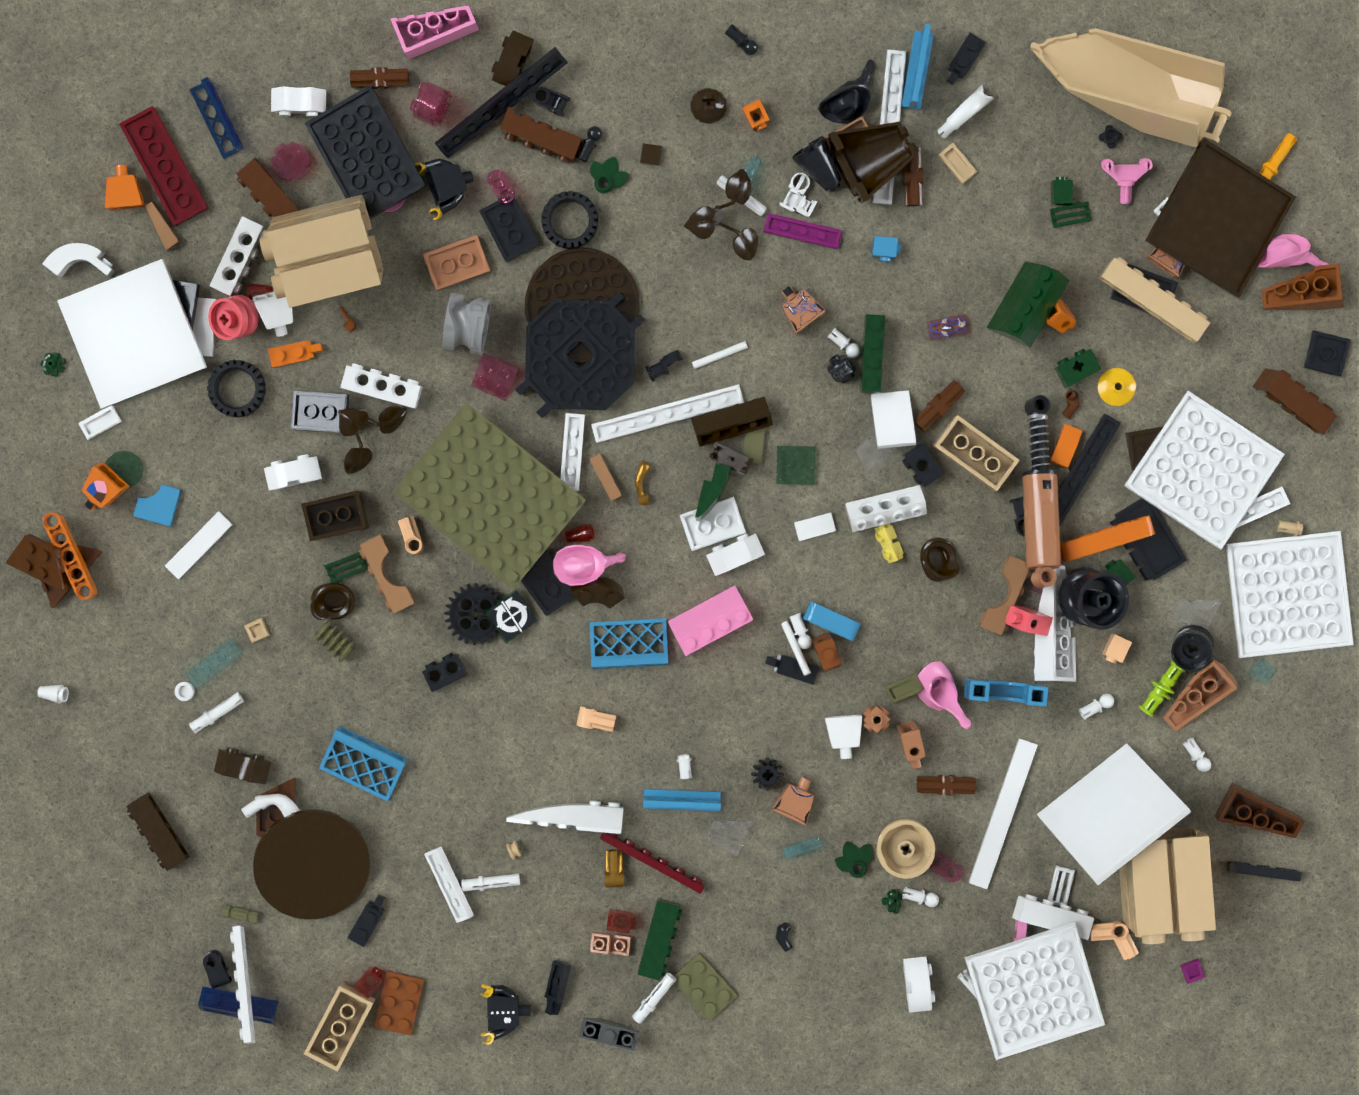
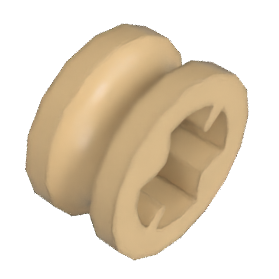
[506,840,522,860]

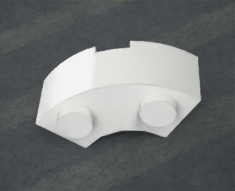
[271,86,326,117]
[264,454,322,491]
[706,533,765,576]
[903,956,935,1013]

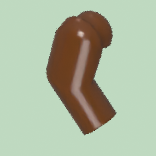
[1062,390,1080,419]

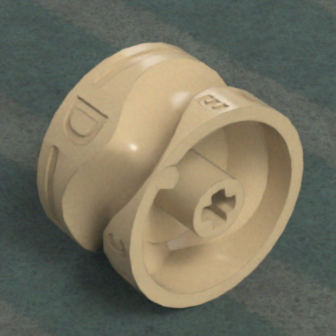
[877,819,935,879]

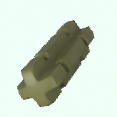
[221,905,259,923]

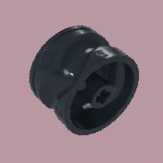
[1059,567,1129,630]

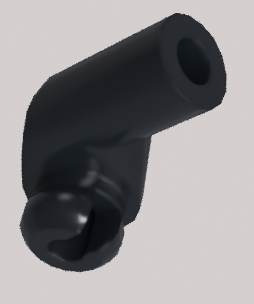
[776,922,793,952]

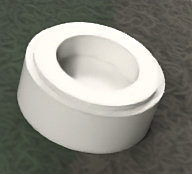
[175,682,195,701]

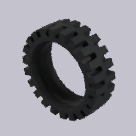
[541,191,598,249]
[207,360,266,417]

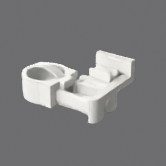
[779,173,817,218]

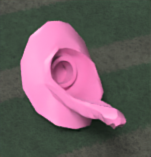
[1257,234,1329,268]
[553,545,626,586]
[917,661,971,730]

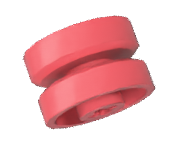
[208,295,259,340]

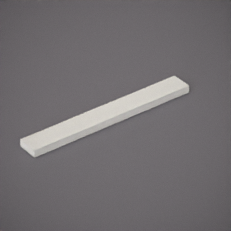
[872,49,907,205]
[591,384,744,443]
[969,738,1038,889]

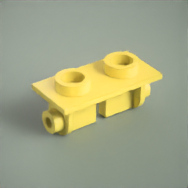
[874,523,904,563]

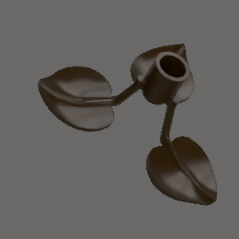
[684,169,758,261]
[338,405,407,474]

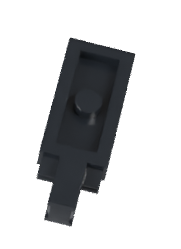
[946,33,986,85]
[765,655,819,685]
[347,894,385,947]
[544,960,571,1015]

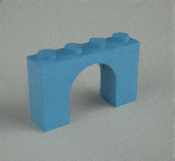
[963,677,1048,707]

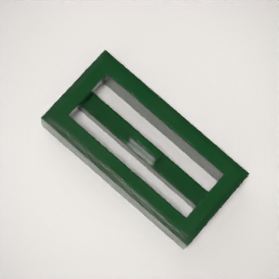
[1050,202,1092,228]
[325,552,367,583]

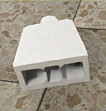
[252,291,293,337]
[824,714,862,759]

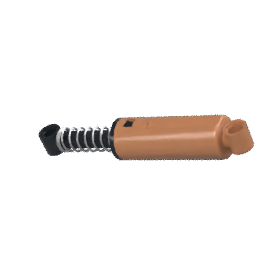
[1022,395,1061,588]

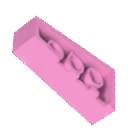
[390,5,479,60]

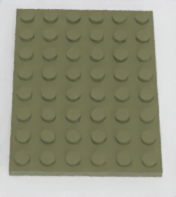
[393,402,586,590]

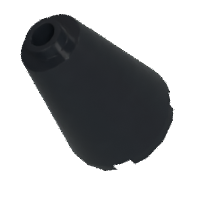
[792,136,841,192]

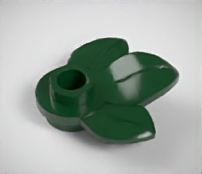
[590,157,628,194]
[835,841,872,878]

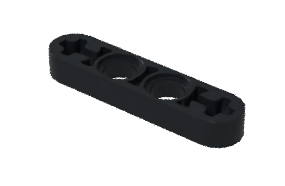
[1227,861,1302,881]

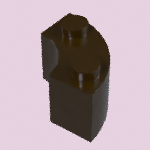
[491,30,534,86]
[570,576,625,609]
[214,747,271,784]

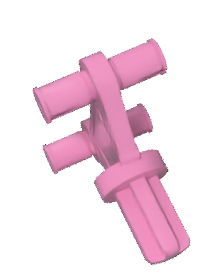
[1101,158,1153,204]

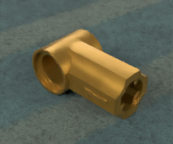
[605,849,624,888]

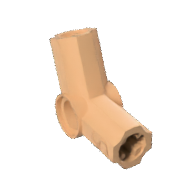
[1089,921,1139,960]

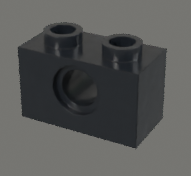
[902,442,944,487]

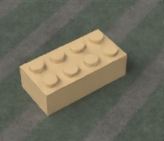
[932,415,1020,492]
[304,982,376,1072]

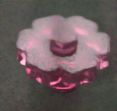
[271,142,311,182]

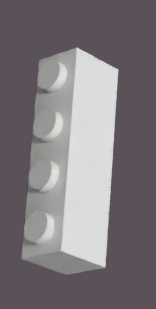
[1012,894,1094,940]

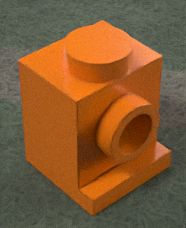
[742,99,770,132]

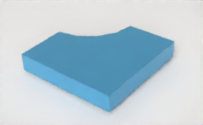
[133,485,181,527]

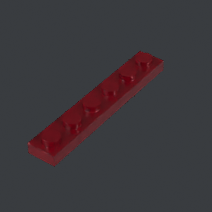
[599,832,704,894]

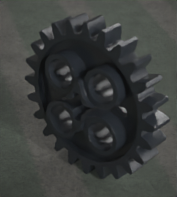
[444,583,503,645]

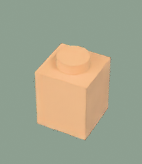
[1102,633,1132,664]

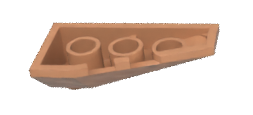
[1163,659,1238,732]

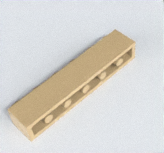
[1098,257,1210,343]

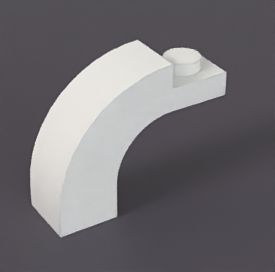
[42,243,115,277]

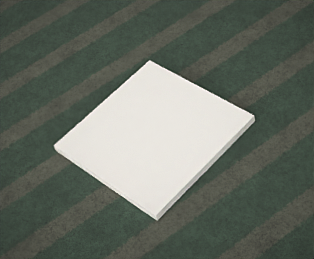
[57,259,207,409]
[1124,391,1285,550]
[1226,531,1354,658]
[1037,743,1191,885]
[964,922,1105,1060]

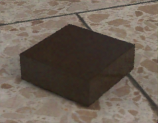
[640,143,662,166]

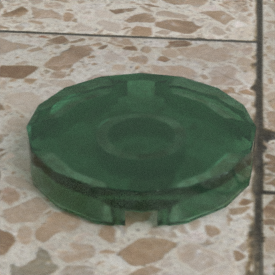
[105,451,143,488]

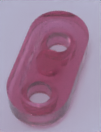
[487,170,515,203]
[929,851,962,882]

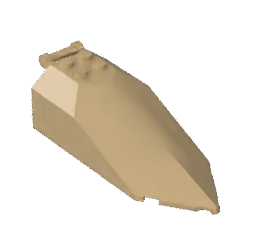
[1031,28,1232,147]

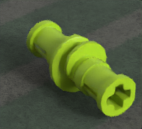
[1139,661,1185,717]

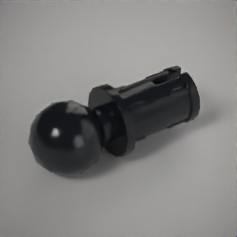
[725,24,758,55]
[576,126,602,162]

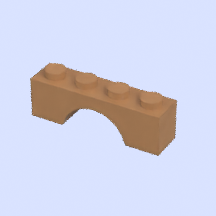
[359,534,416,614]
[978,555,1032,635]

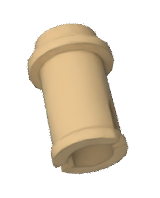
[1277,520,1303,536]

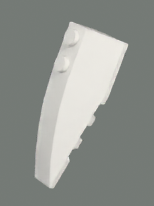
[1034,566,1076,682]
[506,800,624,834]

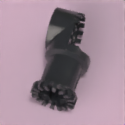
[645,350,683,382]

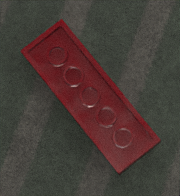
[119,106,209,227]

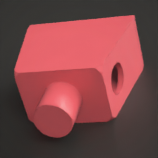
[1005,605,1053,636]

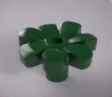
[40,352,66,377]
[882,889,902,914]

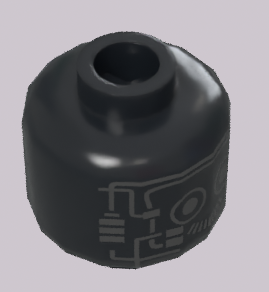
[827,354,856,384]

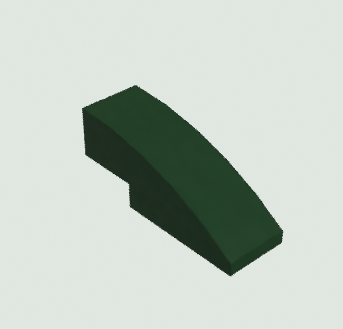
[695,463,732,521]

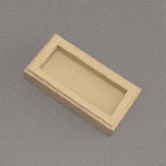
[938,143,977,185]

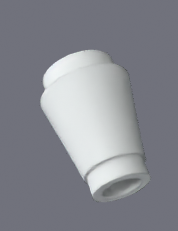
[38,685,69,704]

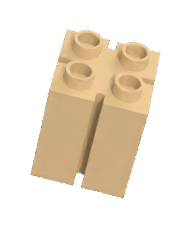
[260,194,384,308]
[1119,826,1216,944]

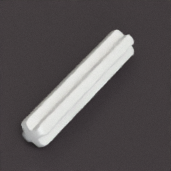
[717,176,767,216]

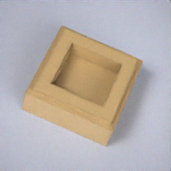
[244,618,270,643]

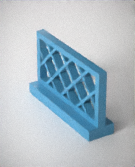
[901,24,934,111]
[589,618,669,669]
[319,726,408,802]
[643,789,721,811]

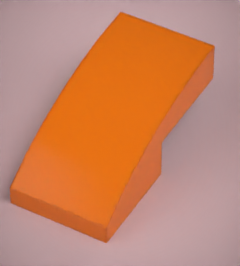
[1049,424,1082,469]

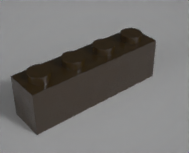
[691,397,773,447]
[126,792,190,871]

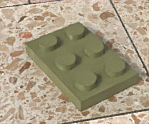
[673,953,738,1021]

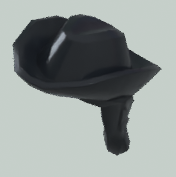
[818,59,875,124]

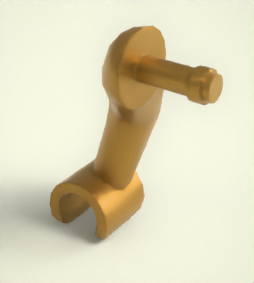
[634,460,650,506]

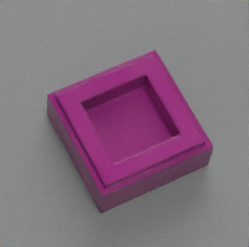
[1180,959,1205,984]

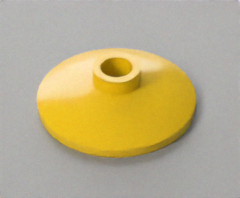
[1098,368,1136,406]

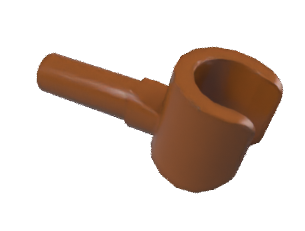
[338,306,357,333]

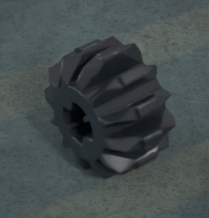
[751,758,784,791]

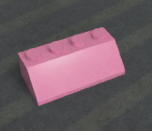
[668,585,753,656]

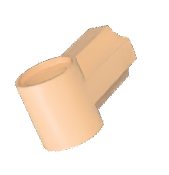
[398,516,425,555]
[576,706,616,732]

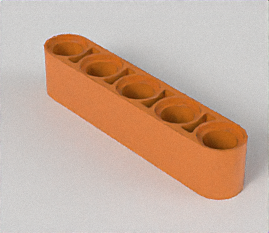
[43,512,97,600]
[1060,515,1155,562]

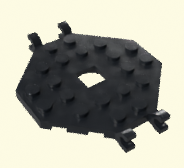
[515,292,645,418]

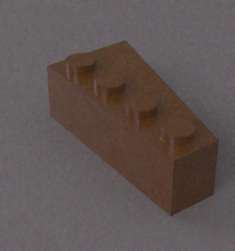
[500,107,582,164]
[1252,368,1337,435]
[1215,782,1305,838]

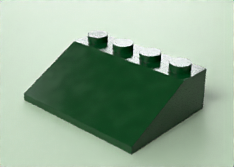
[986,262,1070,348]

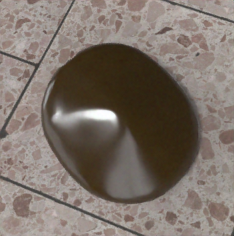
[920,537,959,582]
[310,583,355,620]

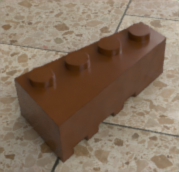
[236,157,300,217]

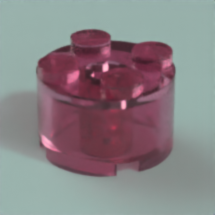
[410,82,452,127]

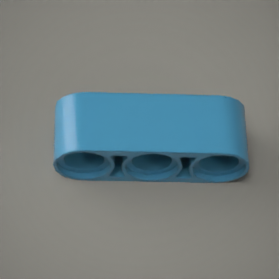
[803,601,861,641]

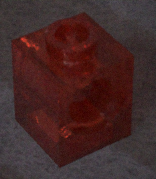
[606,909,635,934]
[354,966,385,999]

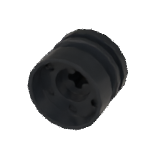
[1171,624,1214,672]

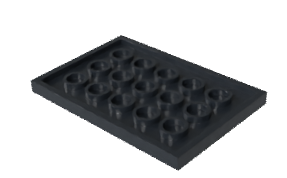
[304,85,427,219]

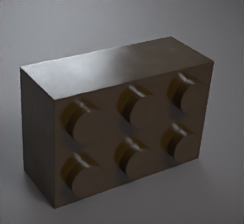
[301,490,369,541]

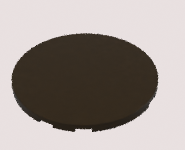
[525,248,640,363]
[253,809,370,919]

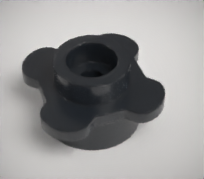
[1098,125,1122,148]

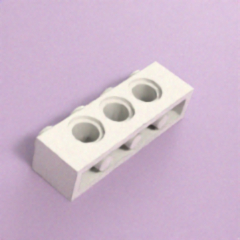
[209,216,266,296]
[340,363,422,409]
[845,485,927,532]

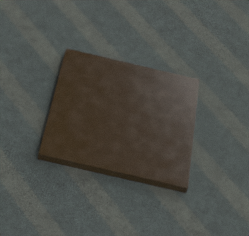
[1145,139,1296,298]

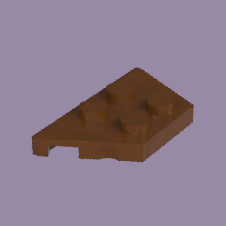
[6,534,68,591]
[41,541,102,608]
[256,778,296,838]

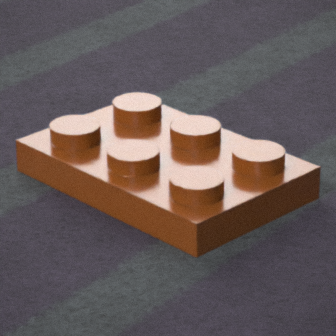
[374,970,424,1036]

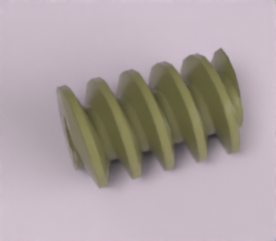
[314,620,356,662]

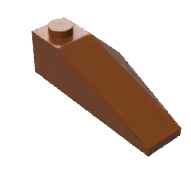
[1262,263,1344,310]

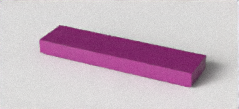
[763,213,842,250]

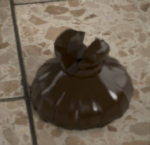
[690,88,726,124]

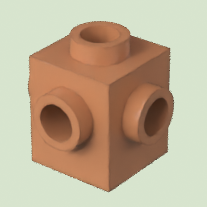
[862,705,890,733]

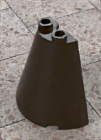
[828,121,918,203]

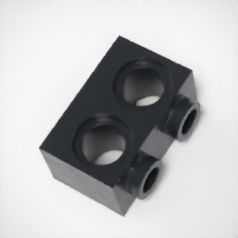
[422,653,468,692]

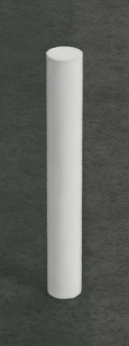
[692,341,748,369]
[781,621,811,676]

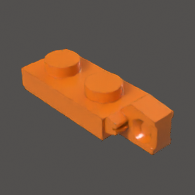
[268,341,323,368]

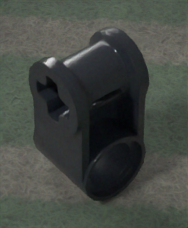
[533,86,571,117]
[203,950,232,989]

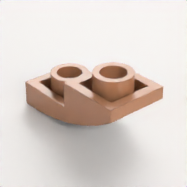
[590,932,633,956]

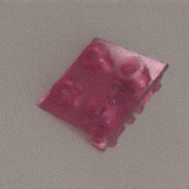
[471,353,519,401]

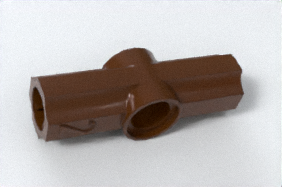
[350,67,409,89]
[903,146,924,206]
[913,380,965,432]
[917,775,976,796]

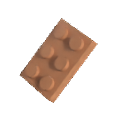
[423,235,491,291]

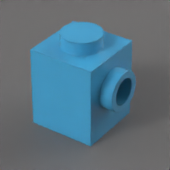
[872,236,901,262]

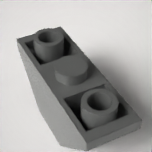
[578,1018,639,1051]

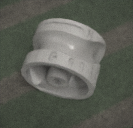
[442,293,491,356]

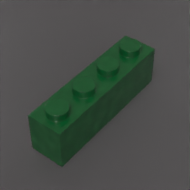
[860,314,885,393]
[637,898,682,981]

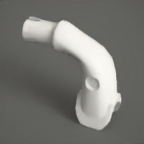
[938,85,994,138]
[241,794,302,818]

